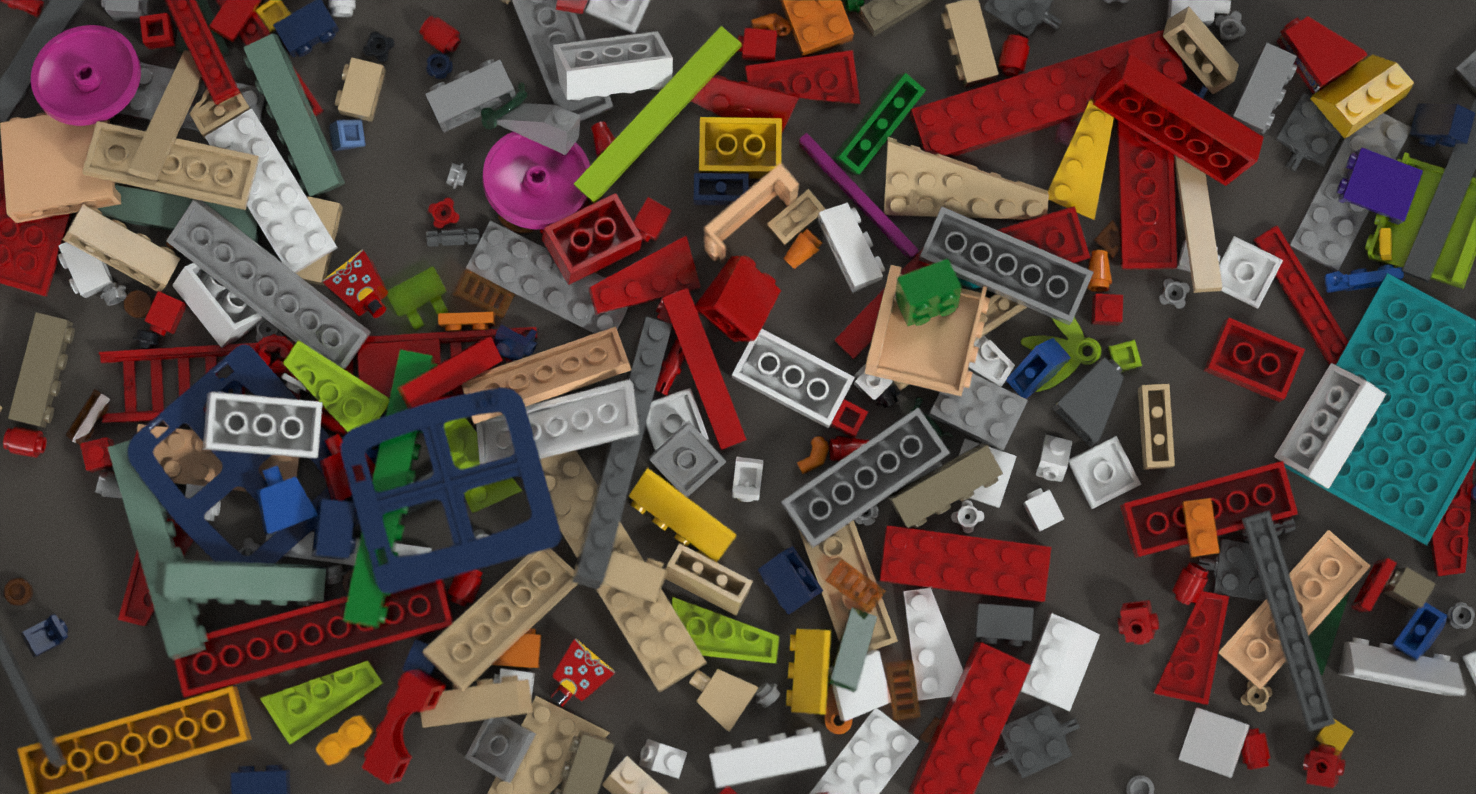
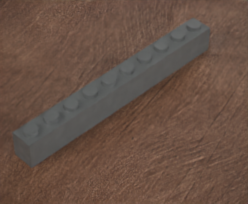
[572,317,672,589]

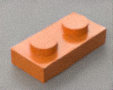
[438,312,495,332]
[1182,498,1219,557]

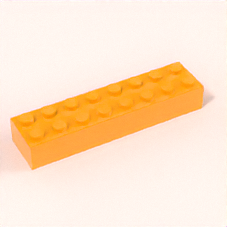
[18,686,252,794]

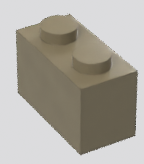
[1382,567,1436,609]

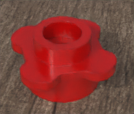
[428,198,459,229]

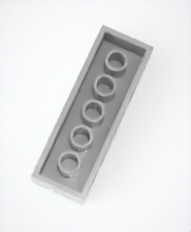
[919,207,1093,325]
[781,408,950,549]

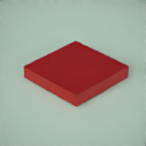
[1351,558,1397,613]

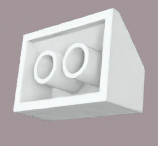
[817,203,885,293]
[172,263,264,348]
[1020,613,1100,711]

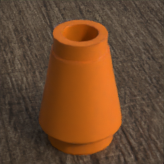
[783,228,823,269]
[1087,250,1112,292]

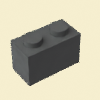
[974,604,1034,646]

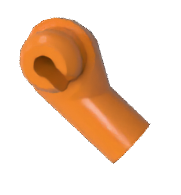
[750,13,791,36]
[797,436,829,474]

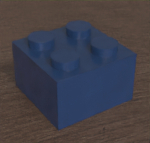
[312,499,359,560]

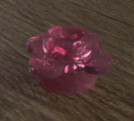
[1055,120,1078,146]

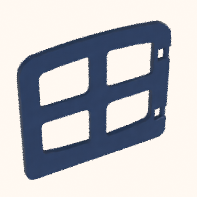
[127,344,352,564]
[341,388,561,594]

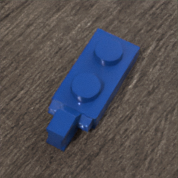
[1324,265,1404,293]

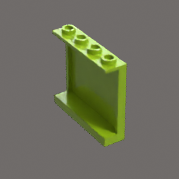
[1365,152,1476,289]

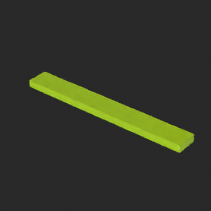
[574,26,742,203]

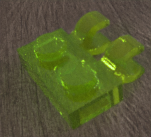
[387,267,449,330]

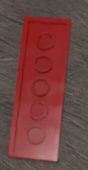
[1117,120,1177,270]

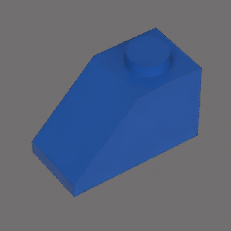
[1006,338,1071,399]
[1393,602,1447,661]

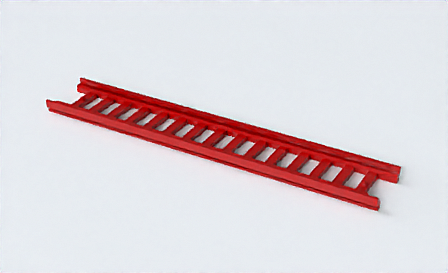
[99,327,538,423]

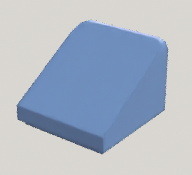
[329,119,366,151]

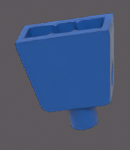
[256,465,318,535]

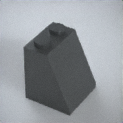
[1052,358,1124,447]

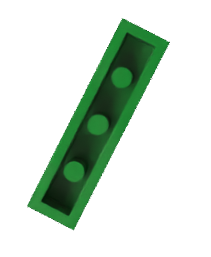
[831,73,926,175]

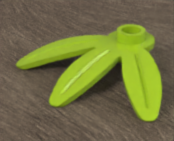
[1021,317,1102,392]

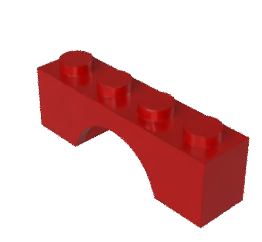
[362,669,446,784]

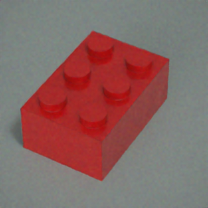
[542,193,643,285]
[1204,318,1305,402]

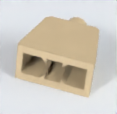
[689,669,758,732]

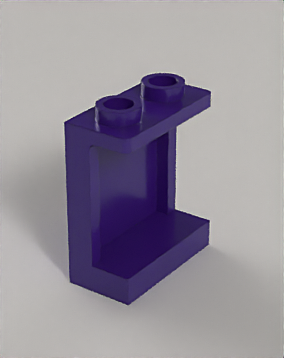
[1337,147,1423,225]

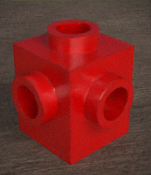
[1118,600,1159,645]
[1304,744,1345,788]

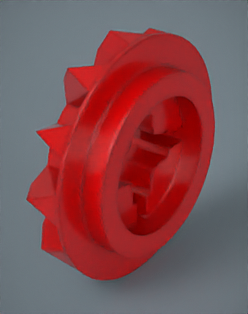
[254,334,294,377]

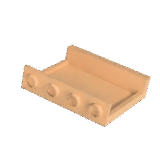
[0,112,121,223]
[704,163,799,264]
[865,265,990,396]

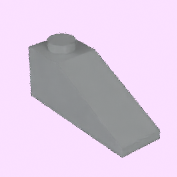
[494,103,581,155]

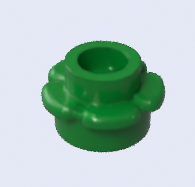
[844,0,864,13]

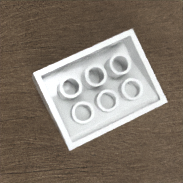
[1338,638,1465,696]

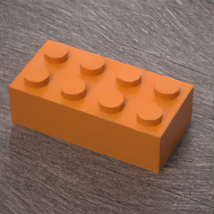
[780,0,854,58]

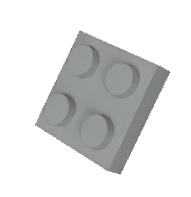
[648,421,726,497]
[465,716,536,783]

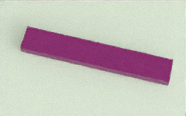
[799,133,919,260]

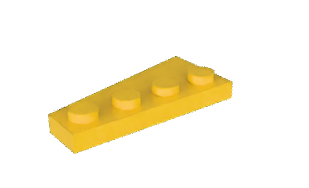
[1048,98,1114,220]

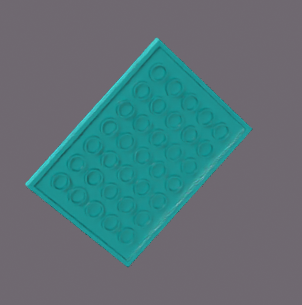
[1284,273,1476,545]

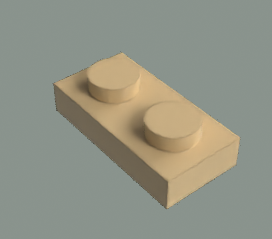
[767,189,826,246]

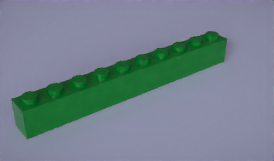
[343,350,438,629]

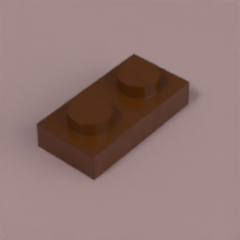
[65,389,110,445]

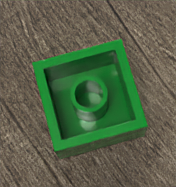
[895,259,961,327]

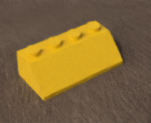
[629,468,736,563]

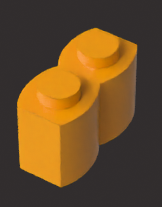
[316,716,375,765]

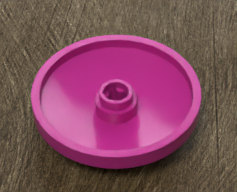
[31,25,141,126]
[482,132,590,229]

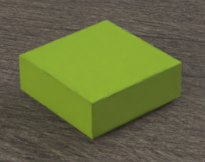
[1108,340,1142,372]

